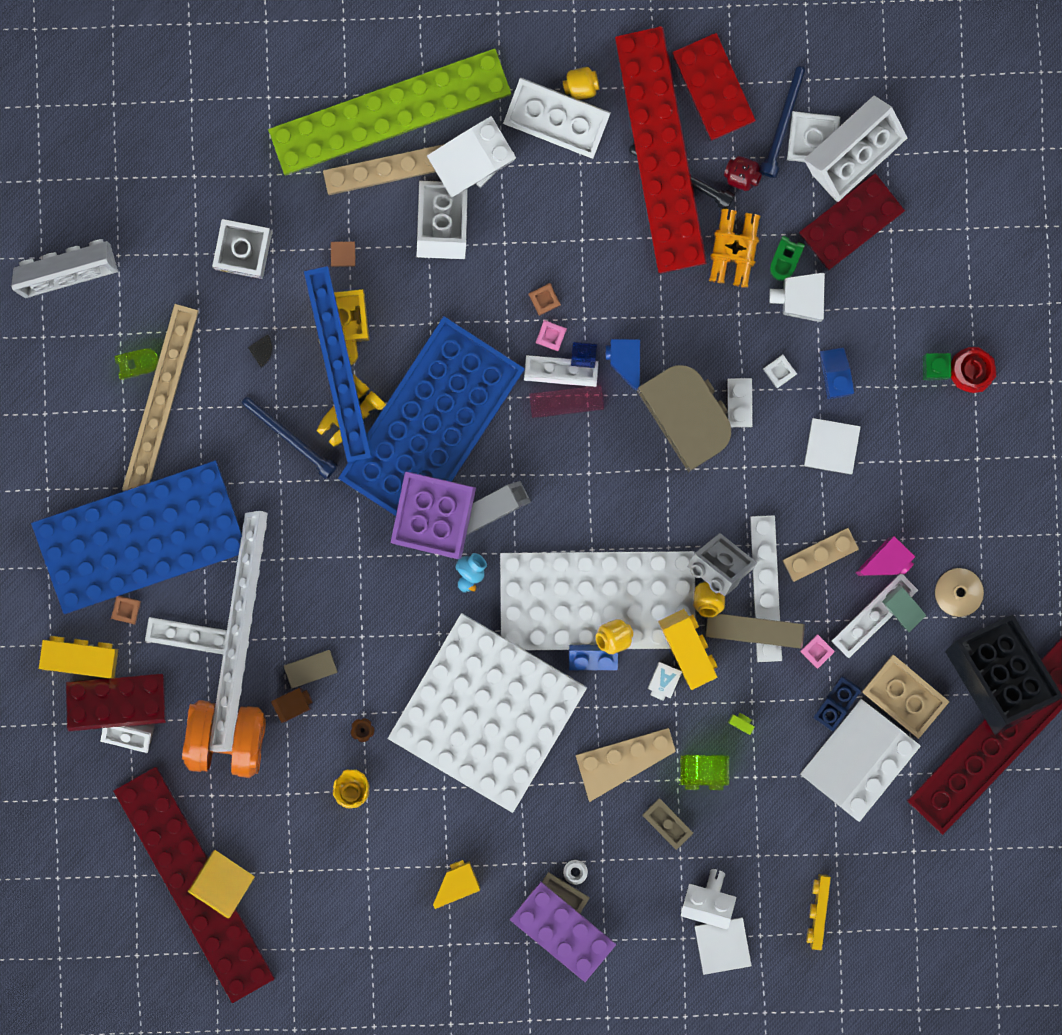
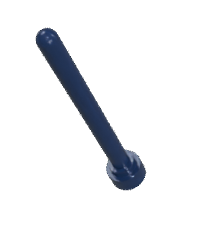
[759,66,805,178]
[242,397,338,480]

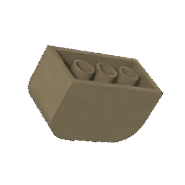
[637,365,731,473]

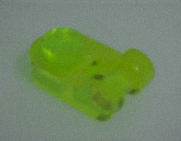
[114,348,159,380]

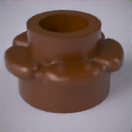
[351,718,375,742]

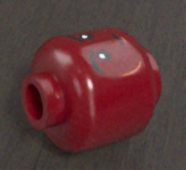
[724,156,762,191]

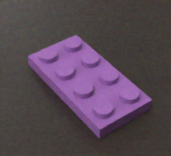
[510,882,616,982]

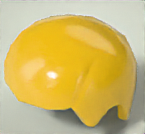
[333,770,370,808]

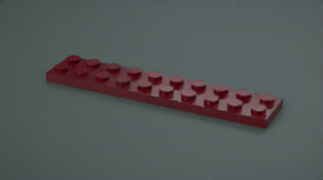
[906,637,1062,835]
[113,766,275,1003]

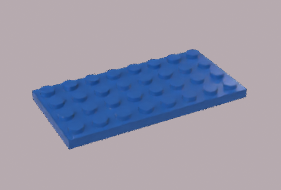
[338,316,525,516]
[31,460,242,614]

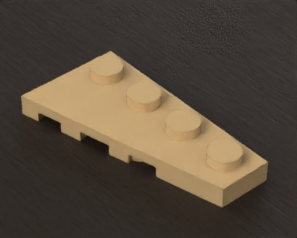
[576,728,676,802]

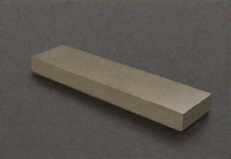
[706,614,805,649]

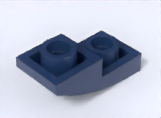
[813,675,862,731]

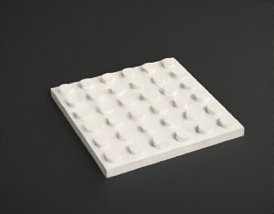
[387,613,587,813]

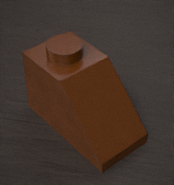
[271,687,313,723]

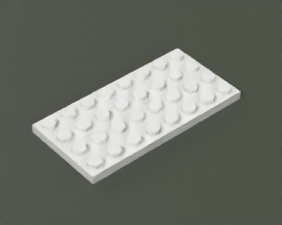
[500,551,695,650]

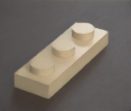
[782,528,859,582]

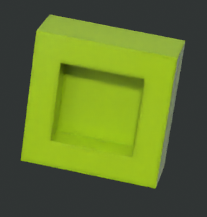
[728,712,755,735]

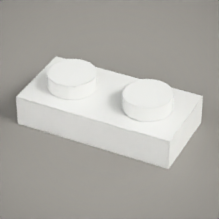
[727,378,752,428]

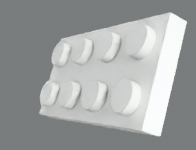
[503,78,611,159]

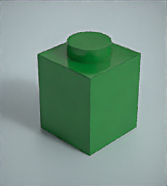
[922,353,951,380]

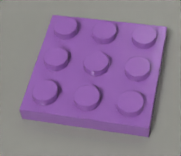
[391,472,476,559]

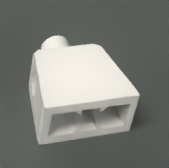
[769,273,825,322]

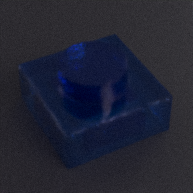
[571,342,597,368]

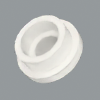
[563,860,588,885]

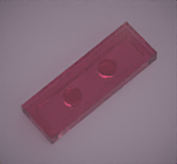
[529,385,604,418]

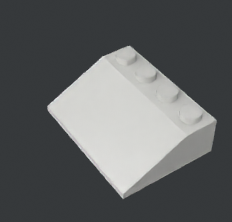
[11,239,118,298]
[800,699,921,822]

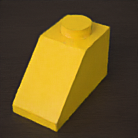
[433,860,481,909]

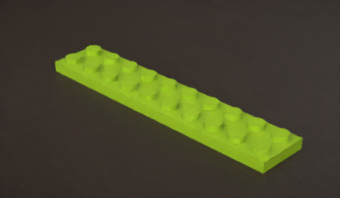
[268,48,511,176]

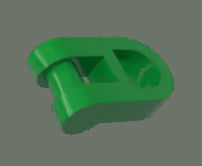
[770,235,805,281]

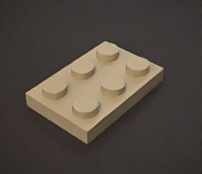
[862,655,949,739]

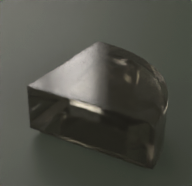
[248,335,273,368]

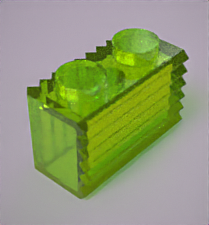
[679,755,729,790]

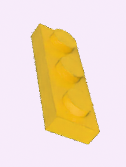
[806,874,831,950]

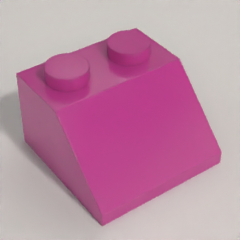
[855,536,915,576]

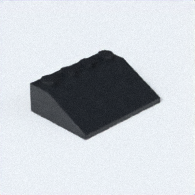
[945,614,1062,735]

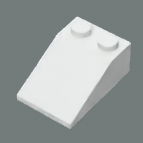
[427,116,516,198]
[417,181,467,259]

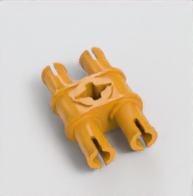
[709,209,761,288]

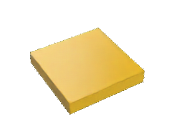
[188,850,255,918]

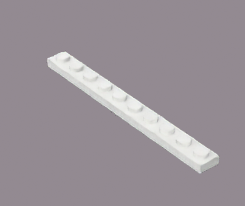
[209,511,268,752]

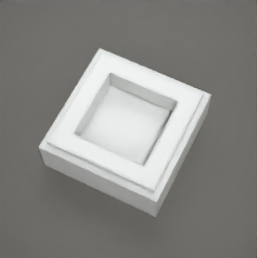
[763,355,797,388]

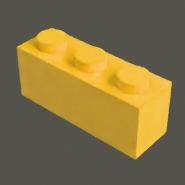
[658,609,718,690]
[39,636,118,678]

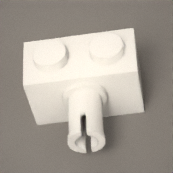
[681,869,736,929]

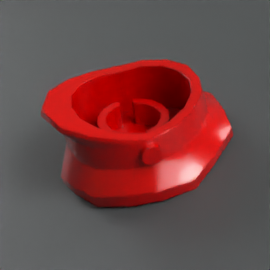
[951,347,996,393]

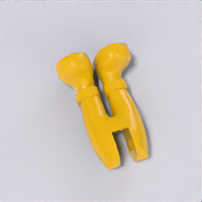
[316,374,386,447]

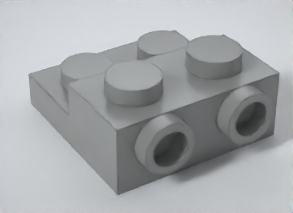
[687,533,757,596]

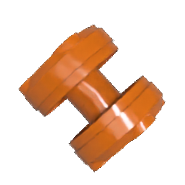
[182,700,266,778]

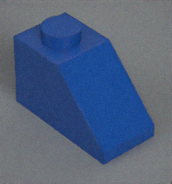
[606,339,640,390]
[820,348,854,399]

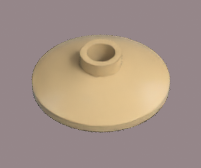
[935,568,984,617]

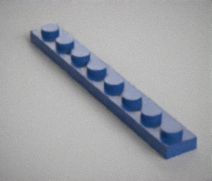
[304,266,371,462]

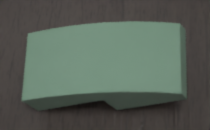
[882,585,926,632]

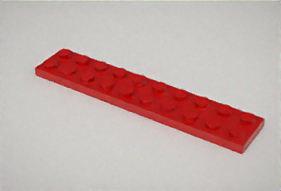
[615,26,707,274]

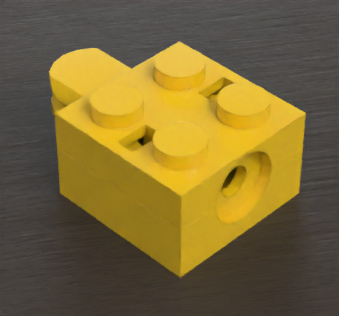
[319,290,370,365]

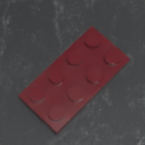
[799,173,905,271]
[66,674,166,731]

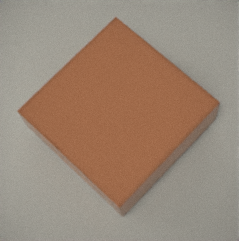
[331,241,356,267]
[528,283,561,316]
[111,596,141,625]

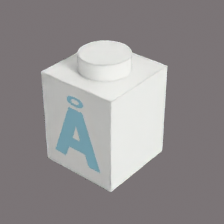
[647,662,682,701]

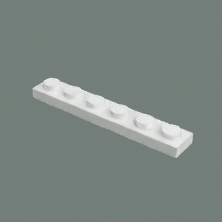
[750,516,782,662]

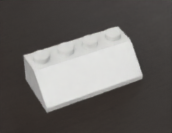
[804,96,907,202]

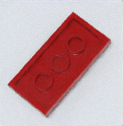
[672,33,756,141]

